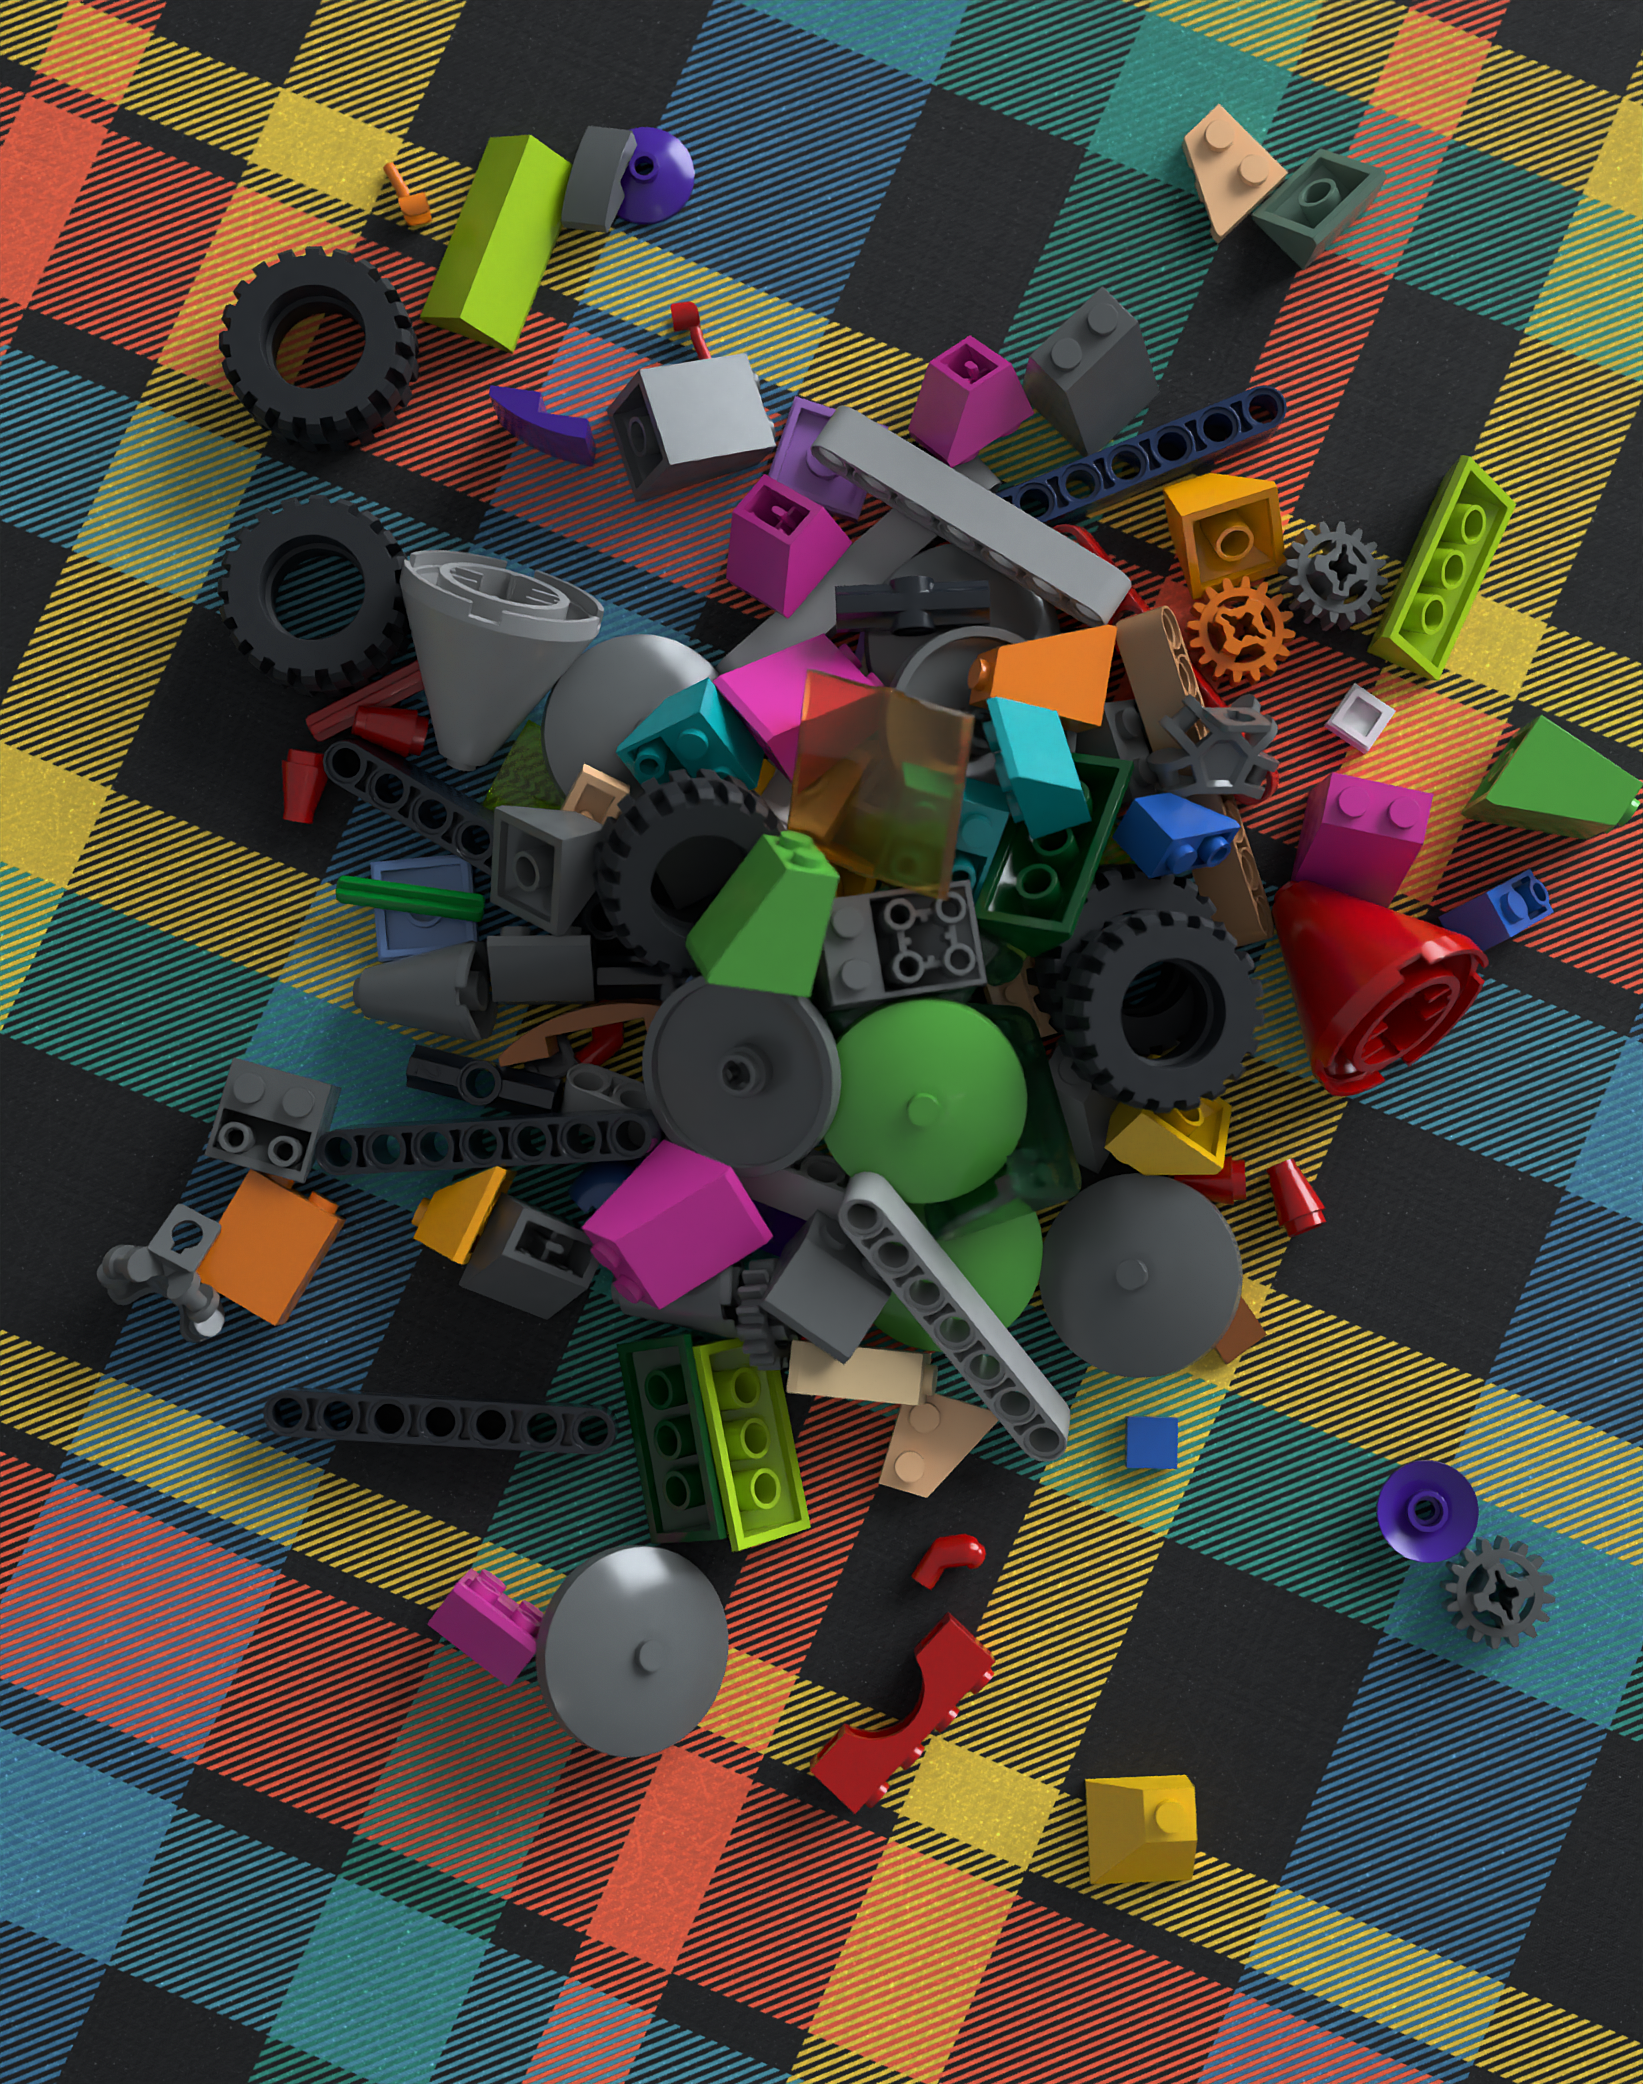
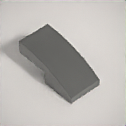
[561,126,637,233]

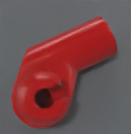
[573,1000,624,1066]
[911,1534,986,1590]

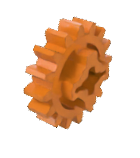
[1184,576,1295,687]

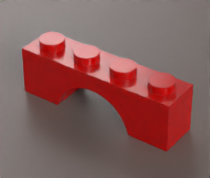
[810,1612,996,1814]

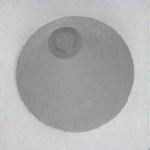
[400,550,604,771]

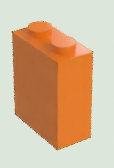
[196,1169,346,1326]

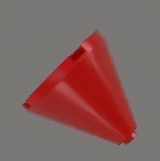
[1272,880,1489,1097]

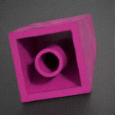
[712,633,888,795]
[1291,772,1433,908]
[582,1140,773,1310]

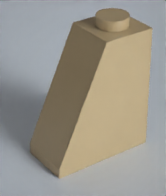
[786,1339,938,1406]

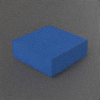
[1125,1416,1178,1469]

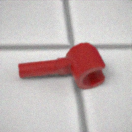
[670,301,712,360]

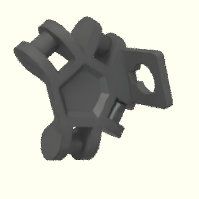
[1147,694,1280,799]
[97,1204,225,1343]

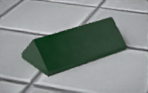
[974,752,1135,958]
[616,1330,728,1544]

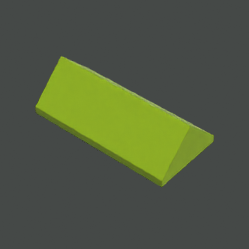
[420,135,573,354]
[1367,455,1516,681]
[693,1338,811,1551]

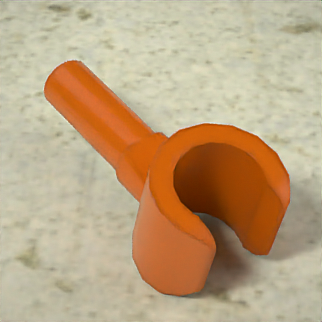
[383,162,432,226]

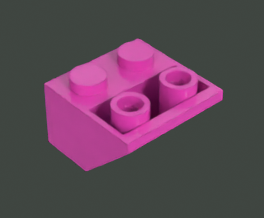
[908,336,1034,468]
[726,474,853,619]
[427,1568,544,1687]

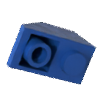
[1112,792,1241,878]
[1438,869,1554,951]

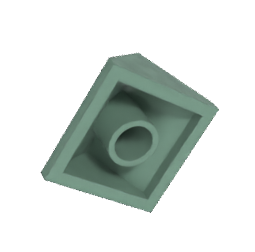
[1251,148,1387,270]

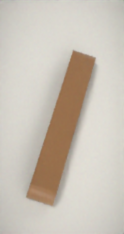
[1116,605,1274,948]

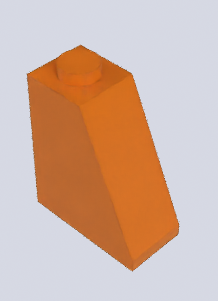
[968,625,1117,733]

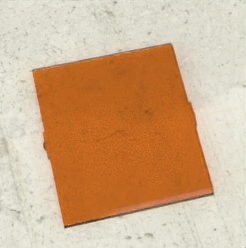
[786,669,974,900]

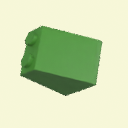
[1460,715,1643,840]
[685,831,839,997]

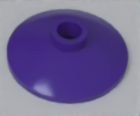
[616,127,694,225]
[1376,1460,1479,1563]

